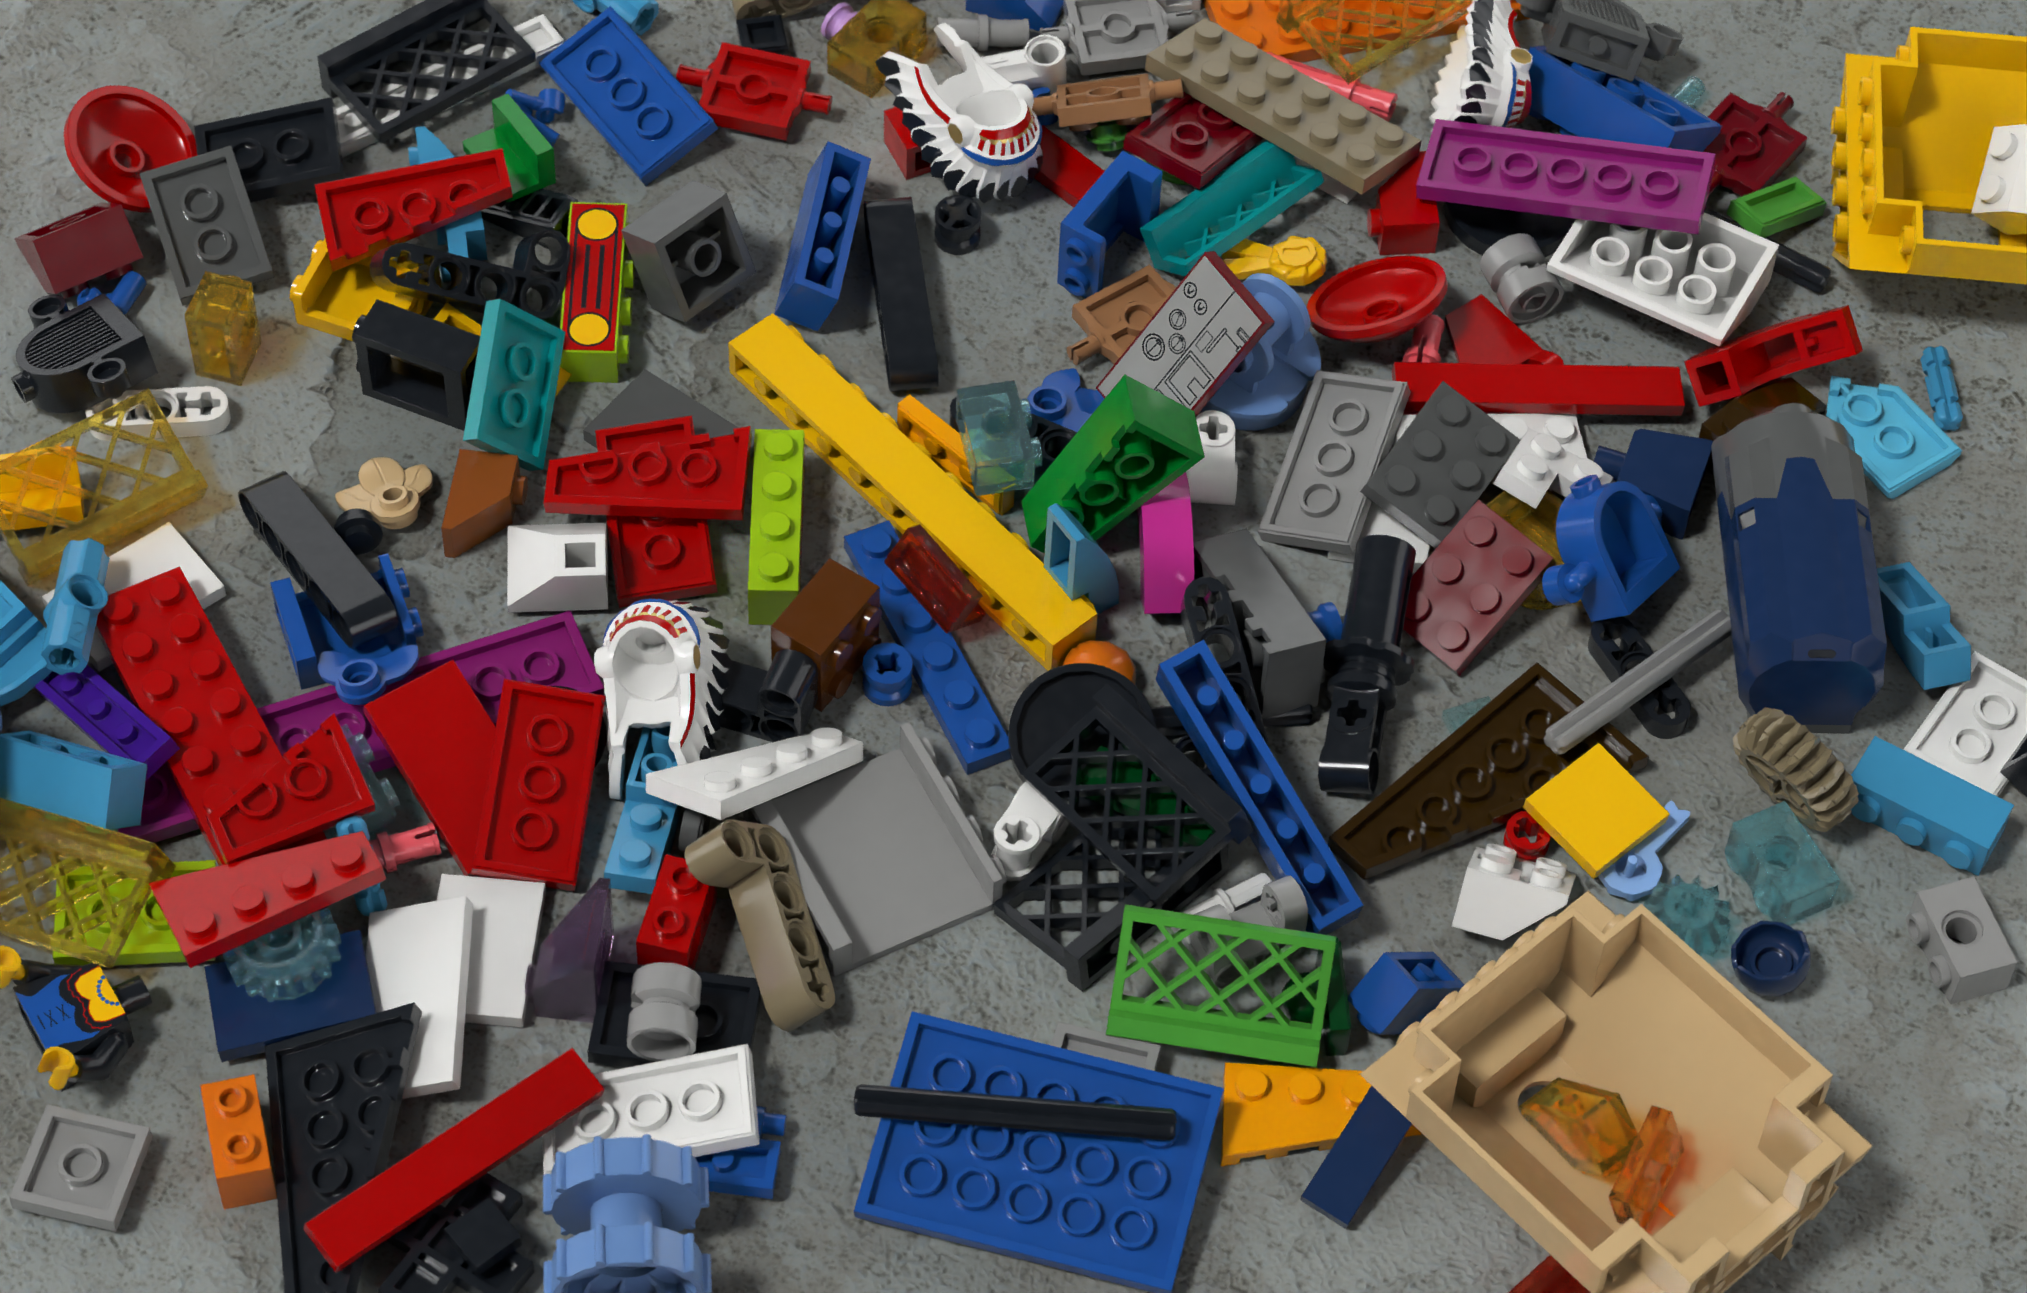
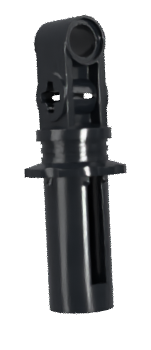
[1318,535,1416,794]

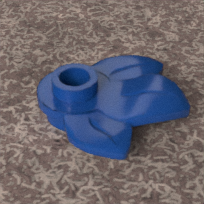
[1023,368,1104,432]
[317,636,419,705]

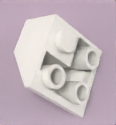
[507,523,608,613]
[1452,844,1576,940]

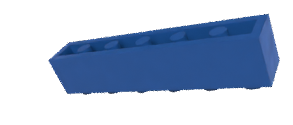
[1156,640,1364,935]

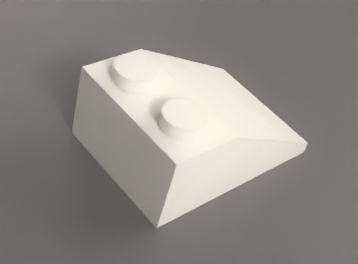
[1971,124,2027,235]

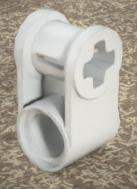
[1186,410,1238,505]
[991,782,1069,881]

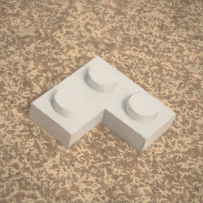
[1493,428,1613,509]

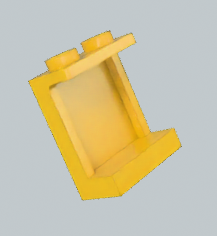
[290,239,441,341]

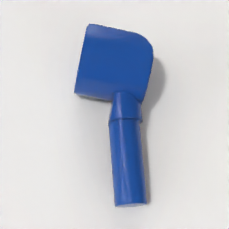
[505,88,566,124]

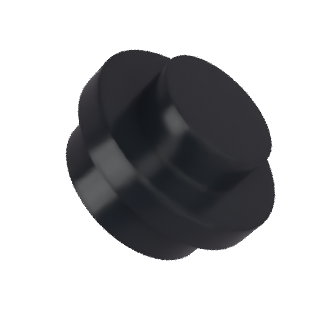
[333,508,383,555]

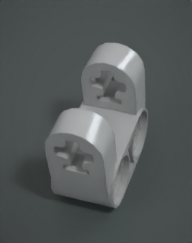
[1191,875,1308,988]

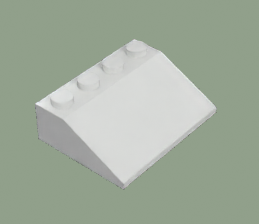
[1546,212,1779,347]

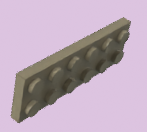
[1145,18,1421,195]

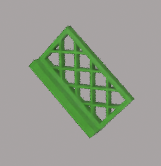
[1106,904,1336,1067]

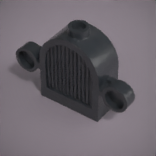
[11,293,158,413]

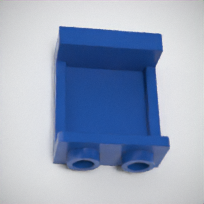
[1057,150,1163,298]
[270,553,424,690]

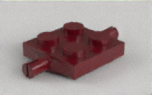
[1703,92,1808,198]

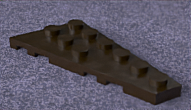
[1328,662,1649,880]

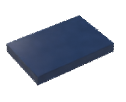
[204,929,377,1062]

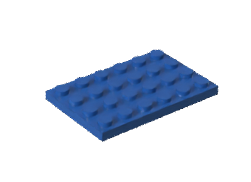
[854,1011,1224,1293]

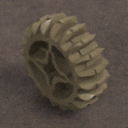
[1733,707,1859,832]

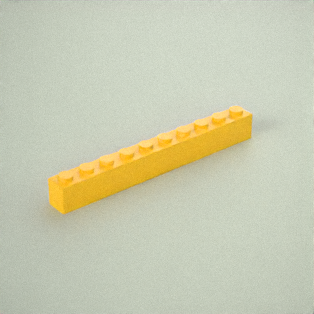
[728,313,1098,671]

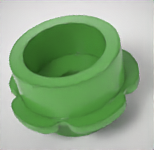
[1086,120,1131,151]

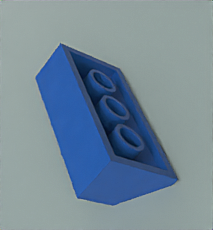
[1529,46,1722,152]

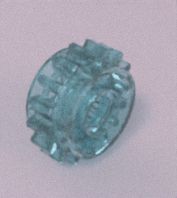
[223,908,342,1002]

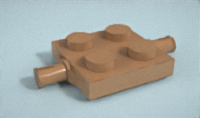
[1032,73,1183,131]
[1067,265,1176,365]

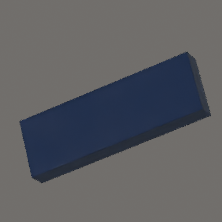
[1300,1086,1412,1229]

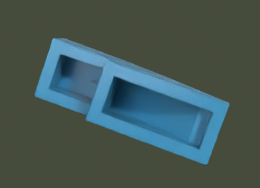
[1044,503,1119,614]
[1877,562,1971,690]

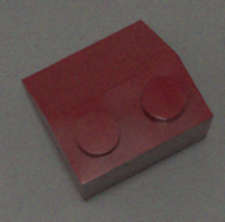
[15,202,143,299]

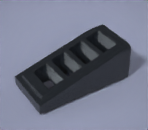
[481,189,578,249]

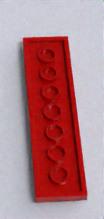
[95,566,327,866]

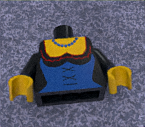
[0,945,152,1091]

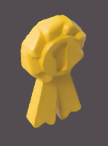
[1222,236,1327,286]

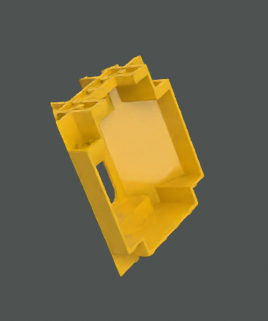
[1831,27,2027,284]

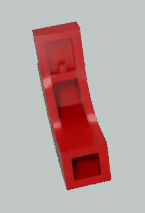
[1684,305,1863,407]

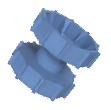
[543,1134,712,1293]

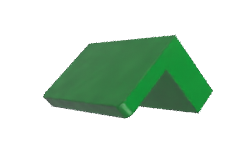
[463,94,556,202]

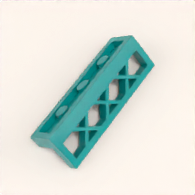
[1140,140,1325,276]

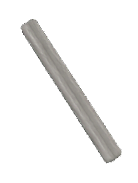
[1543,610,1732,755]

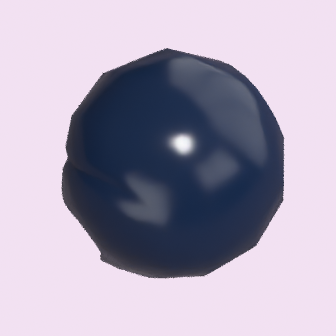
[1731,921,1811,997]

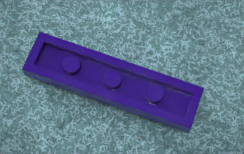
[34,665,180,781]

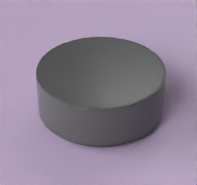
[679,808,711,852]

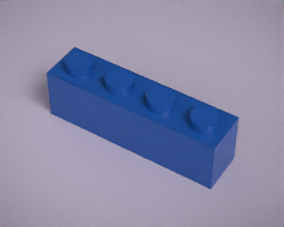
[774,141,871,332]

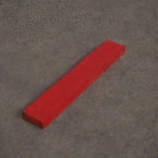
[1392,362,1685,416]
[304,1047,605,1273]

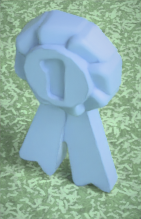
[1598,800,1690,901]

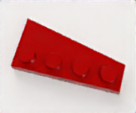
[314,148,513,272]
[543,426,752,520]
[149,831,386,968]

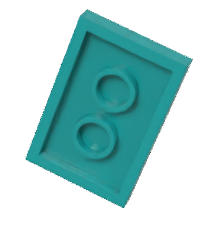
[463,299,565,471]

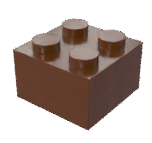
[771,558,882,712]

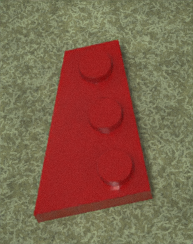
[207,713,375,864]

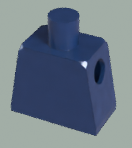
[1594,429,1713,540]

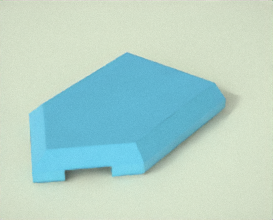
[1826,376,1962,499]

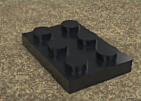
[194,97,345,203]
[587,961,761,1067]

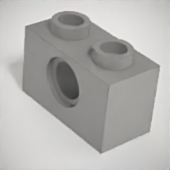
[1906,876,2018,1004]

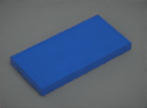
[539,6,718,186]

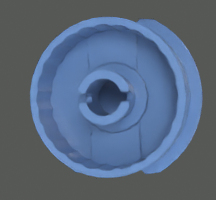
[1200,273,1321,431]

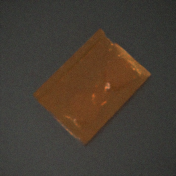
[1608,1105,1684,1231]

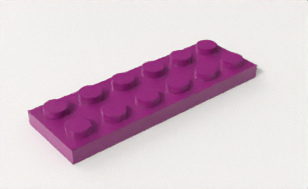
[1416,119,1715,235]

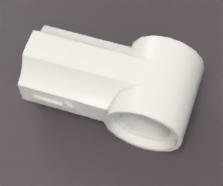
[981,35,1067,96]

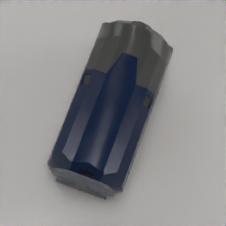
[1711,403,1887,734]

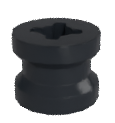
[934,195,981,255]

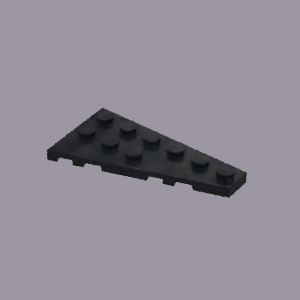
[265,1002,422,1293]

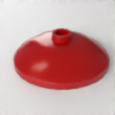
[64,85,197,213]
[1307,256,1448,343]

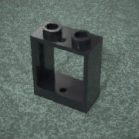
[352,299,480,431]

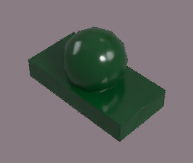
[1282,938,1351,1056]

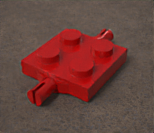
[676,42,833,140]

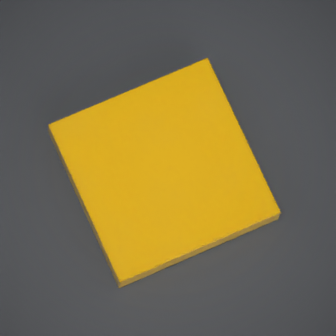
[1523,743,1670,879]

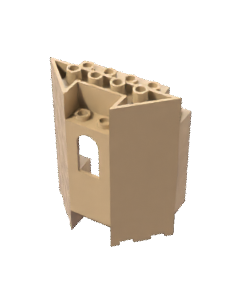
[1360,891,1873,1293]

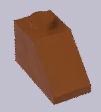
[441,449,528,558]

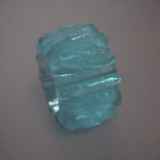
[1644,874,1731,957]

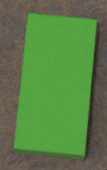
[1726,177,1827,238]

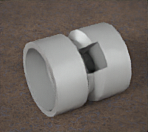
[1479,233,1564,324]
[627,962,702,1062]

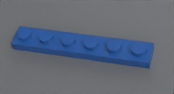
[844,520,1011,775]

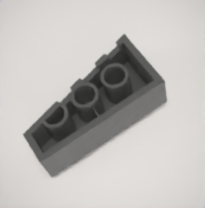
[1194,528,1326,719]

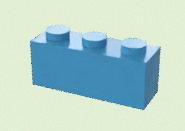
[0,730,147,836]
[1851,736,2014,876]

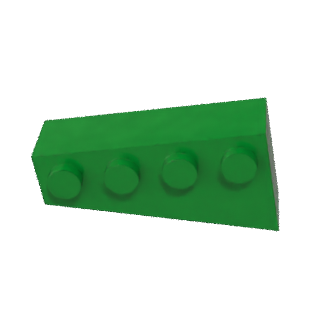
[1021,374,1205,554]

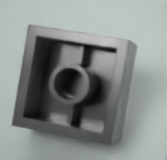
[621,180,756,322]

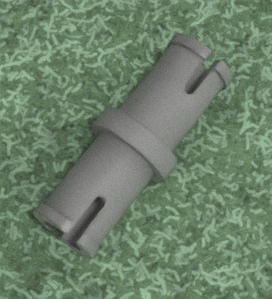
[935,15,1029,51]

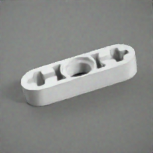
[85,386,231,441]

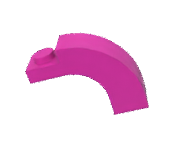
[1136,472,1194,614]

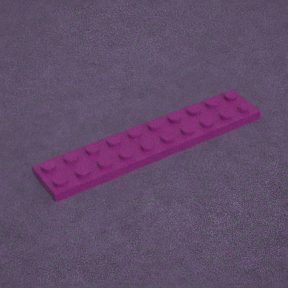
[107,610,605,856]

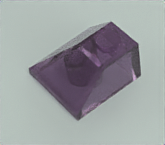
[525,878,614,1023]

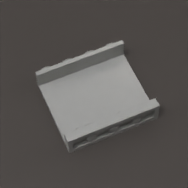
[743,722,1007,977]

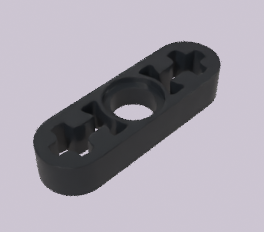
[1588,616,1691,739]

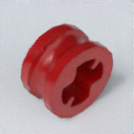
[1503,811,1551,862]

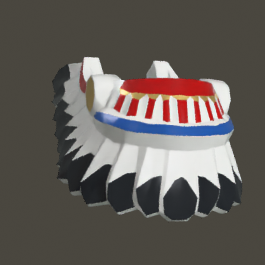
[1429,0,1533,133]
[875,23,1043,203]
[594,599,733,800]

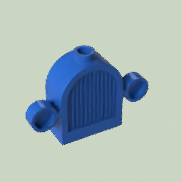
[1542,475,1680,622]

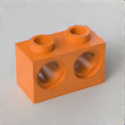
[200,1074,277,1210]

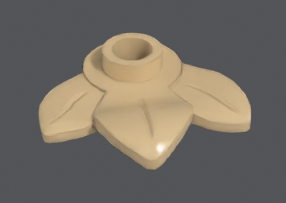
[335,457,433,529]

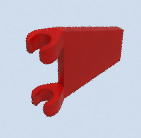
[1445,294,1564,414]

